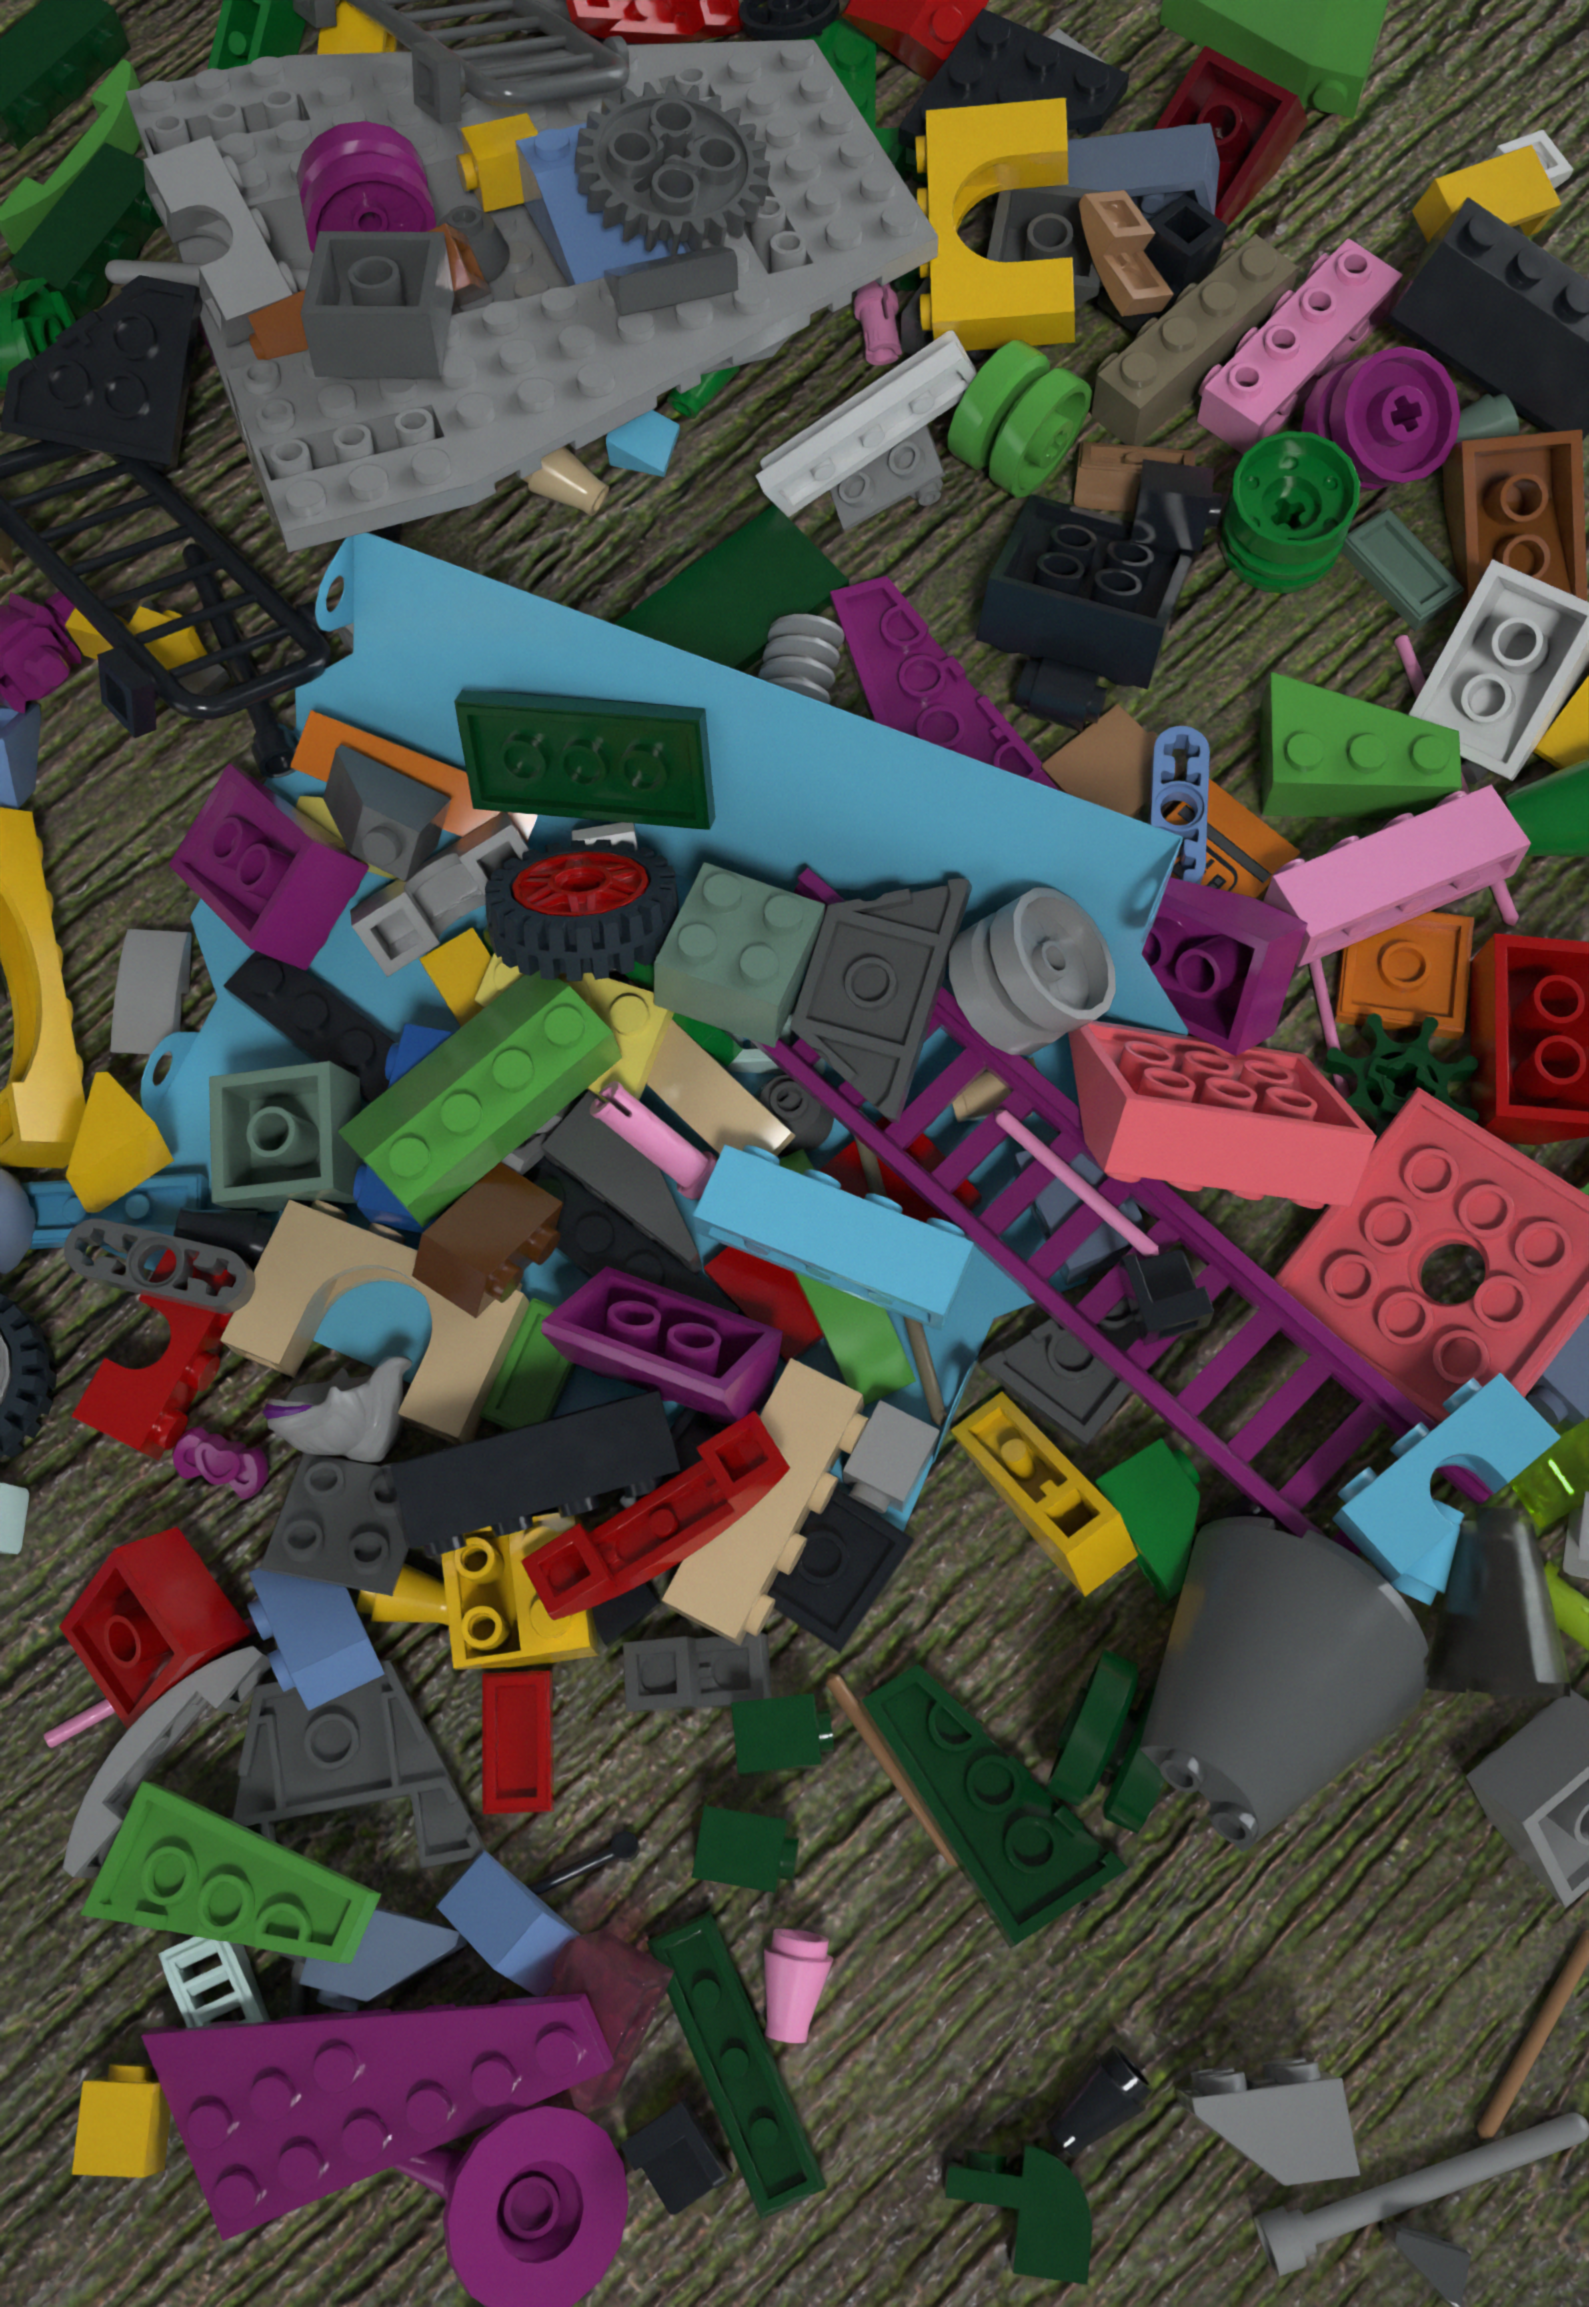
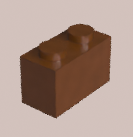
[412,1162,563,1319]

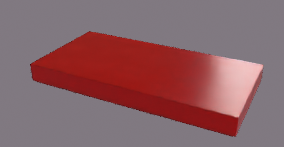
[703,1116,982,1364]

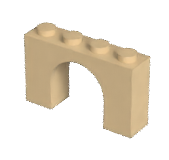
[220,1200,530,1445]

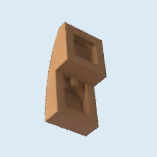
[1079,190,1174,317]

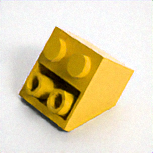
[441,1513,600,1670]

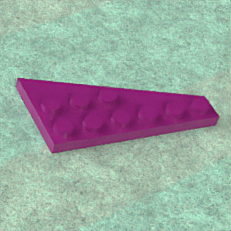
[830,576,1060,791]
[141,1993,615,2241]

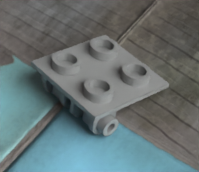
[830,424,946,531]

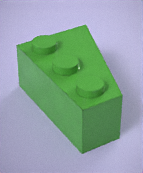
[1259,672,1462,819]

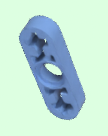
[1148,726,1210,884]

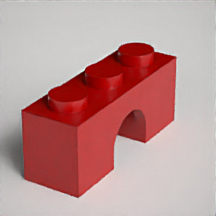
[71,1250,236,1461]

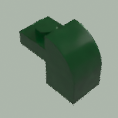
[944,2139,1092,2285]

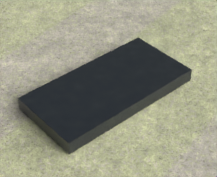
[620,1406,915,1655]

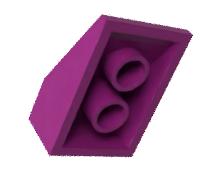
[169,763,369,971]
[1142,877,1308,1056]

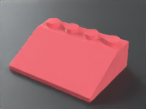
[1068,1021,1377,1209]

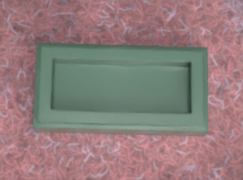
[1341,507,1465,631]

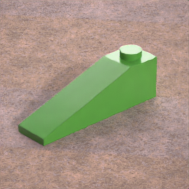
[1159,0,1389,119]

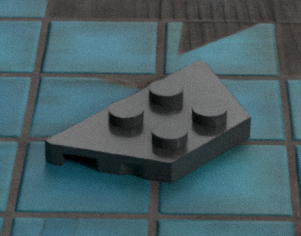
[790,878,972,1124]

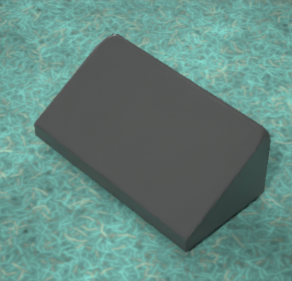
[604,245,739,316]

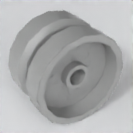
[949,887,1116,1055]

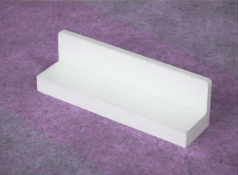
[755,330,977,517]

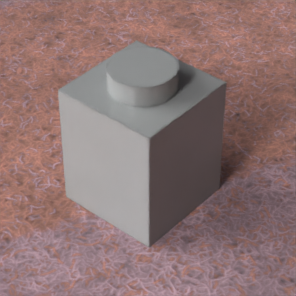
[843,1400,940,1514]

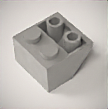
[1175,2057,1360,2186]

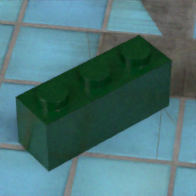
[0,0,131,151]
[8,142,163,321]

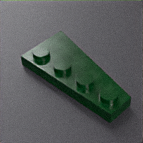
[858,1664,1129,1948]

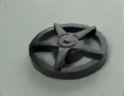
[739,0,840,41]

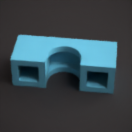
[1332,1373,1561,1584]

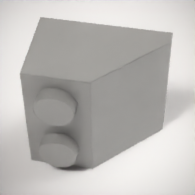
[1466,1688,1589,1908]

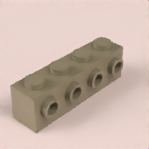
[1091,234,1299,446]

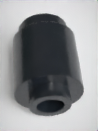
[1014,658,1108,732]

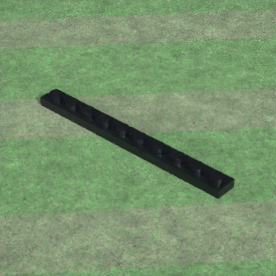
[223,951,741,1315]

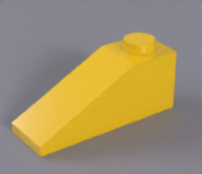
[951,1391,1138,1597]

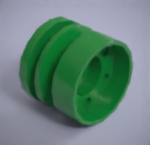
[1219,431,1360,594]

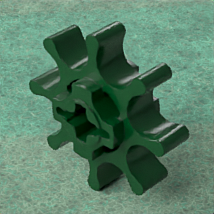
[1321,1013,1479,1146]

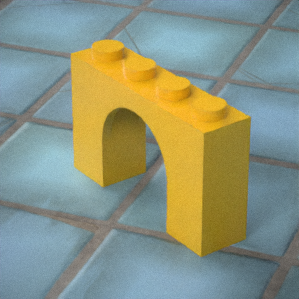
[916,98,1075,351]

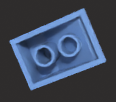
[516,122,686,286]

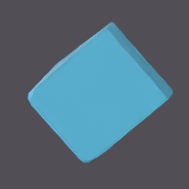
[606,409,680,477]

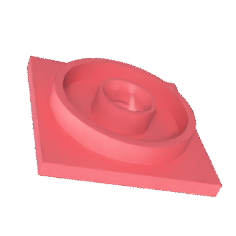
[1273,1087,1589,1425]

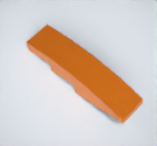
[290,710,538,843]

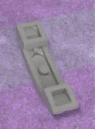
[63,1646,272,1879]

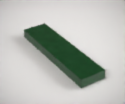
[646,1911,827,2220]

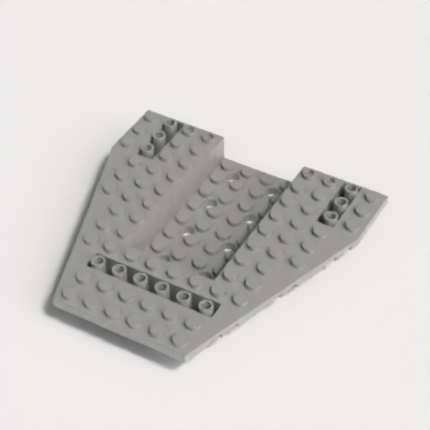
[125,40,938,552]

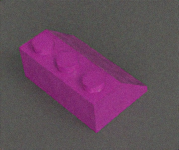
[541,1266,783,1424]

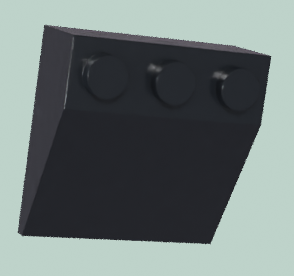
[976,494,1196,690]

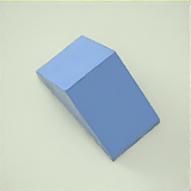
[436,1849,587,1997]

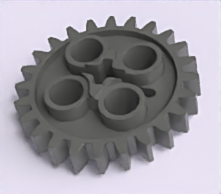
[574,81,770,255]

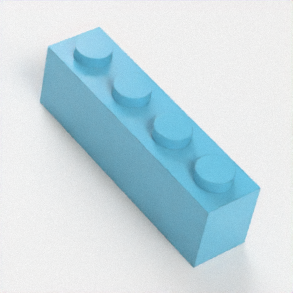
[693,1145,974,1331]

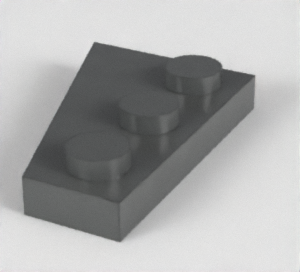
[980,1296,1140,1449]

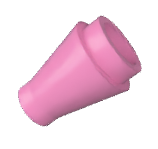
[764,1929,833,2043]

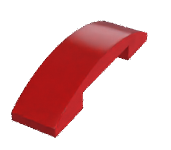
[565,0,743,44]
[521,1410,790,1621]

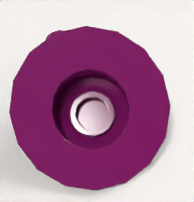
[392,2104,629,2307]

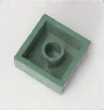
[654,862,825,1048]
[209,1061,363,1214]

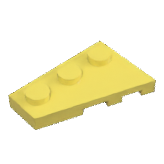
[475,953,674,1109]

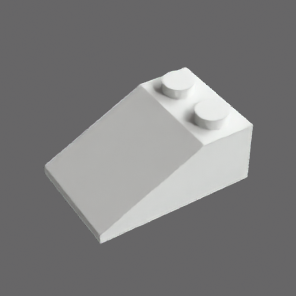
[1408,560,1589,781]

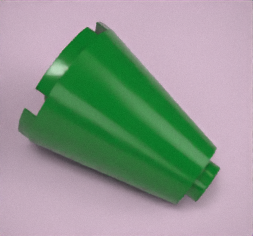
[0,277,76,393]
[1503,757,1589,857]

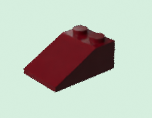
[1153,45,1309,227]

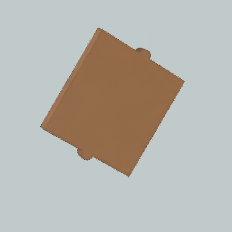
[1042,704,1185,818]

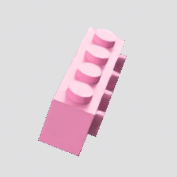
[1197,238,1403,455]
[1263,785,1531,967]

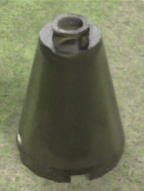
[1426,1507,1572,1697]

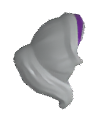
[262,1355,412,1465]

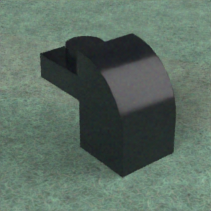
[1097,193,1228,335]

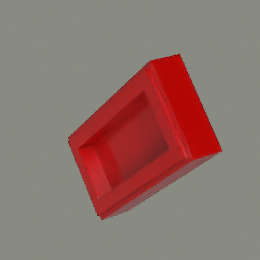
[482,1671,554,1815]

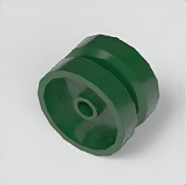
[1045,1649,1165,1834]

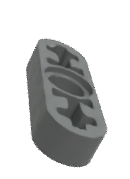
[64,1218,255,1314]

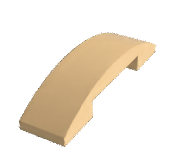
[626,980,796,1157]

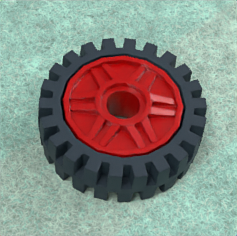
[485,839,679,981]

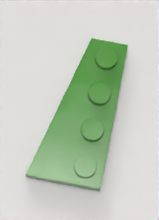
[80,1781,381,1964]

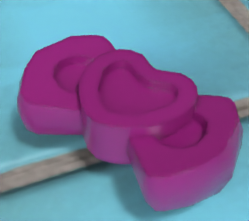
[172,1426,269,1499]

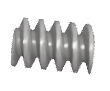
[758,614,845,705]

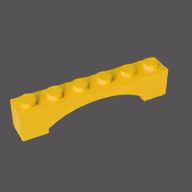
[0,807,86,1168]

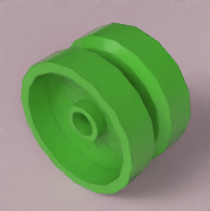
[948,340,1092,498]

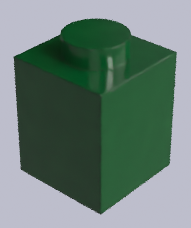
[731,1693,835,1778]
[691,1805,800,1893]

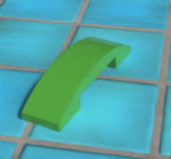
[0,59,141,255]
[779,1149,916,1406]

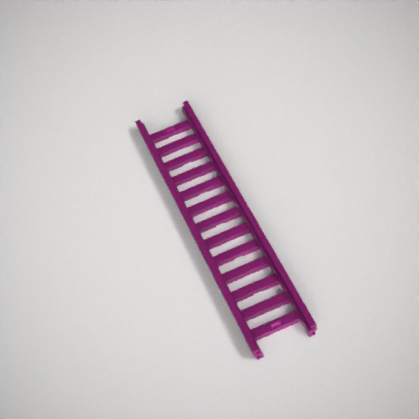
[749,868,1493,1555]

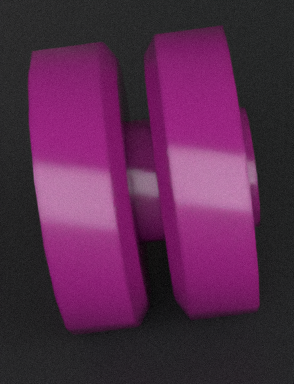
[296,121,436,254]
[1302,346,1461,493]

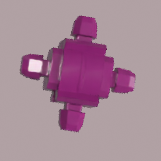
[0,591,81,714]

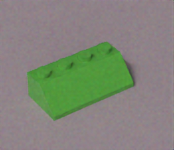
[337,970,622,1228]

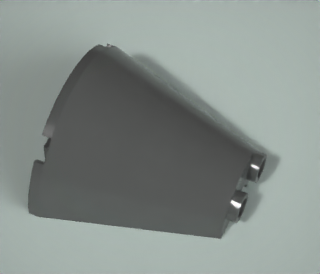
[1139,1516,1430,1852]

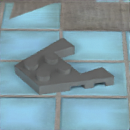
[229,1660,486,1869]

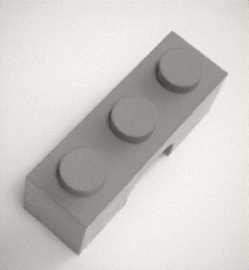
[143,135,298,348]
[350,812,531,977]

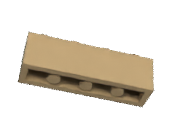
[662,1358,869,1646]

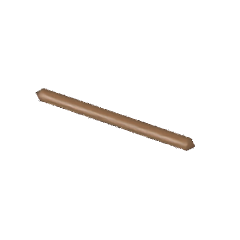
[826,1672,959,1867]
[1477,1930,1589,2141]

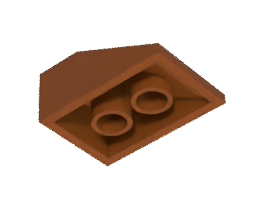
[1443,430,1588,611]

